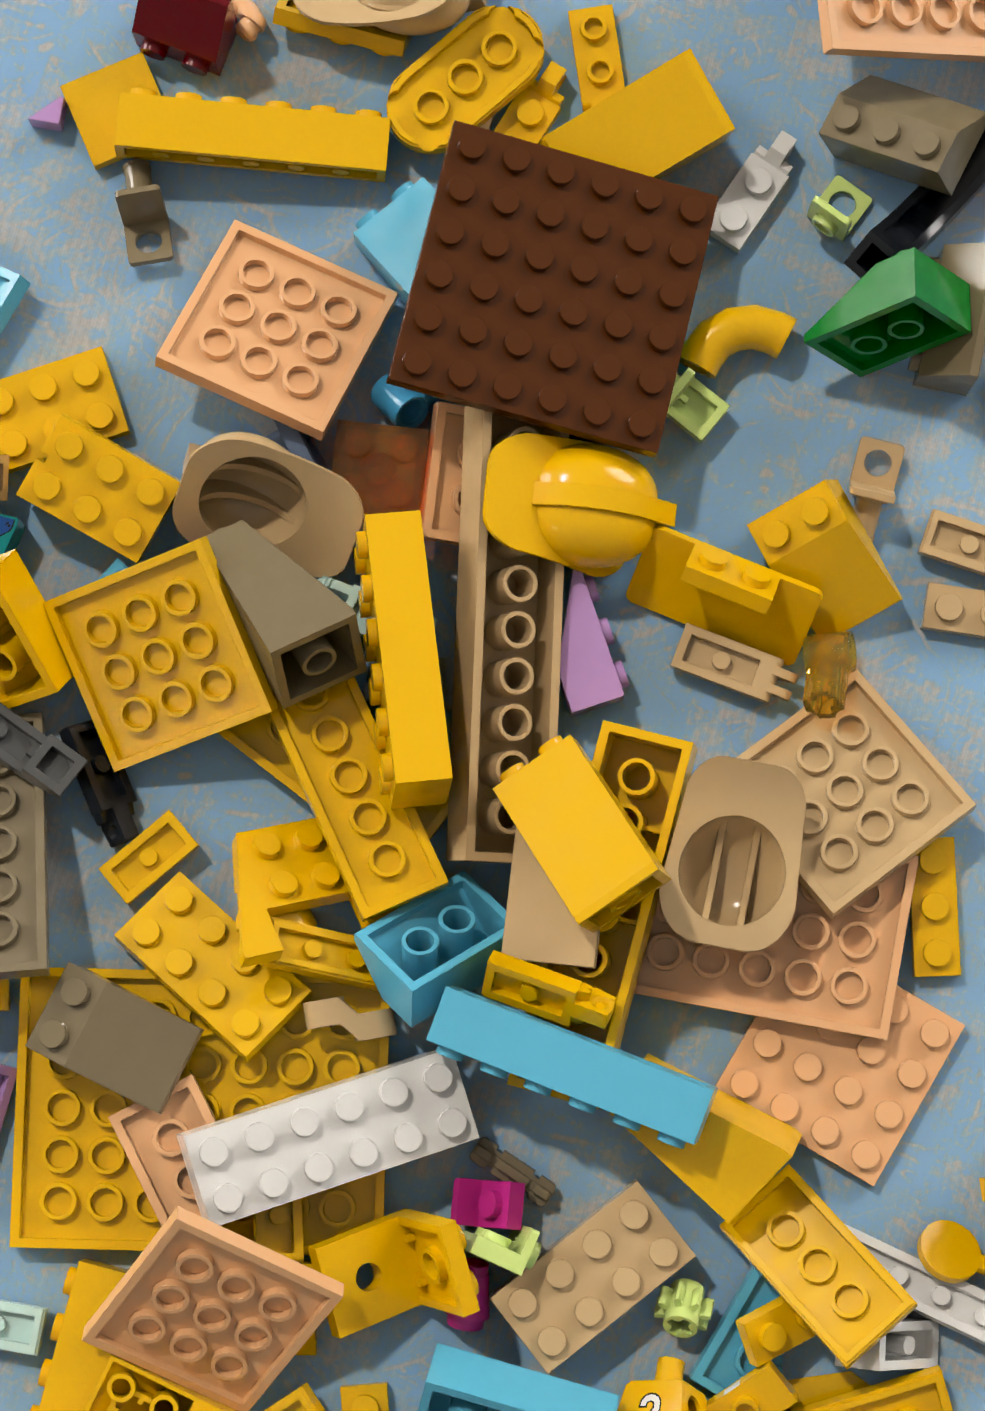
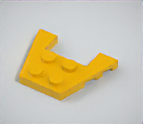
[232,818,398,968]

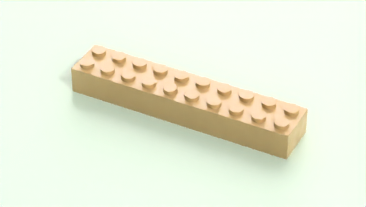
[446,406,569,864]

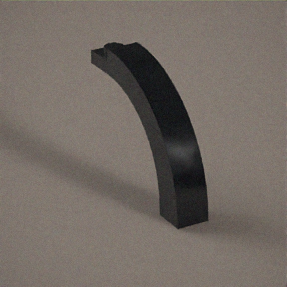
[844,130,985,278]

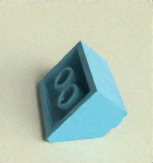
[354,870,506,1028]

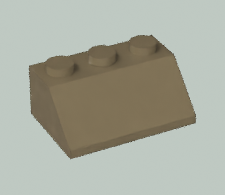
[819,75,985,196]
[908,242,985,396]

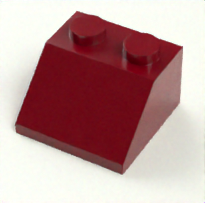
[132,0,238,76]

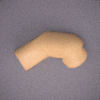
[232,0,267,42]

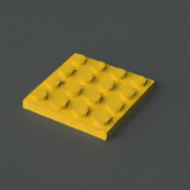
[43,535,278,772]

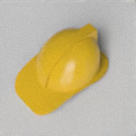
[482,433,677,577]

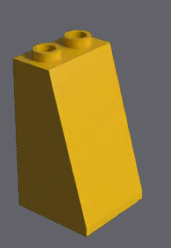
[540,48,735,179]
[492,735,672,933]
[609,1053,802,1224]

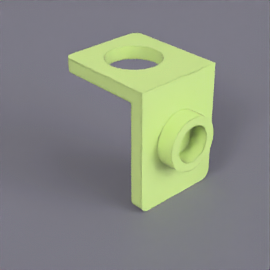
[807,175,872,242]

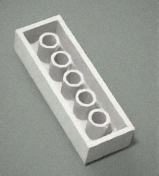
[176,1049,480,1225]

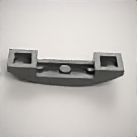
[0,703,88,798]

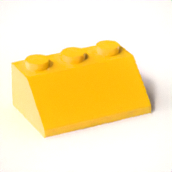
[0,549,73,709]

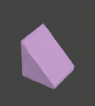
[28,96,68,132]

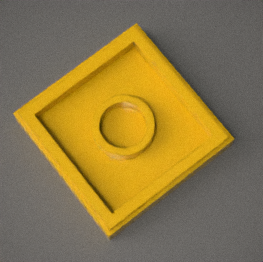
[60,52,161,170]

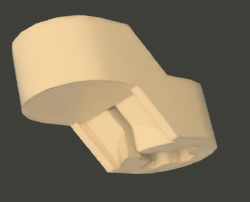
[302,996,398,1042]

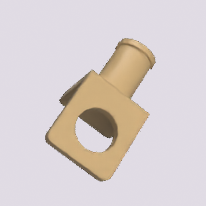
[848,436,905,543]

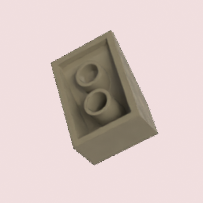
[25,962,204,1114]

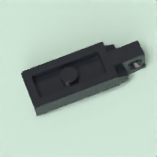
[58,720,139,848]

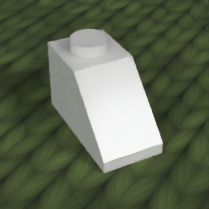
[835,1318,939,1371]

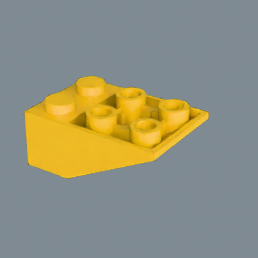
[83,1354,237,1411]

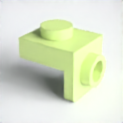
[666,367,730,444]

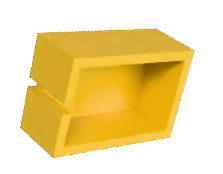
[16,414,181,563]

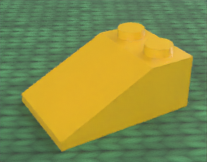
[747,479,903,644]

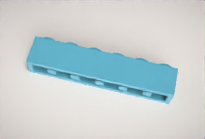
[426,985,718,1149]

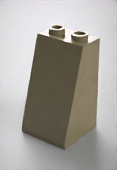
[207,520,367,709]

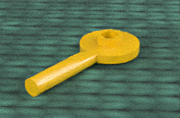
[917,1220,985,1284]

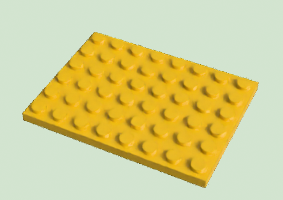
[9,967,390,1255]

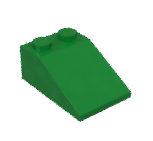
[804,247,971,377]

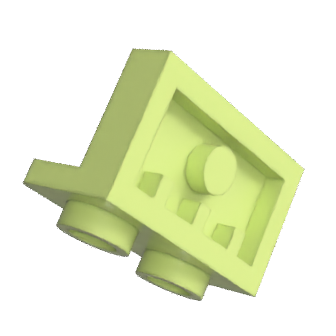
[462,1225,542,1276]

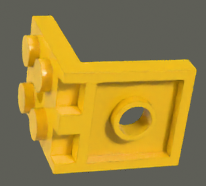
[308,1208,480,1339]

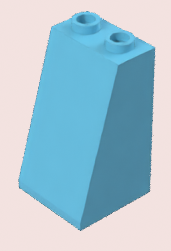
[353,177,435,305]

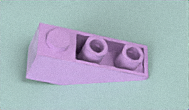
[560,569,630,718]

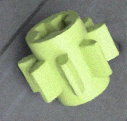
[654,1278,714,1338]

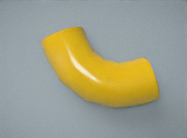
[680,304,797,379]

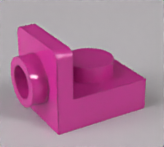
[450,1177,525,1231]

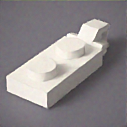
[710,130,797,254]

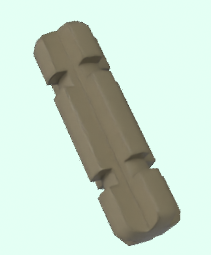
[469,1137,556,1207]

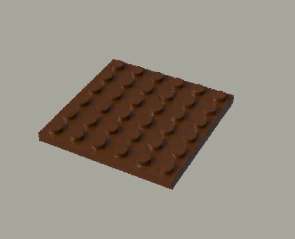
[386,120,719,458]

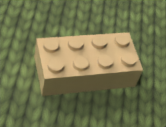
[489,1179,696,1374]

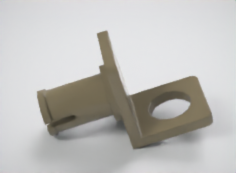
[115,159,174,267]

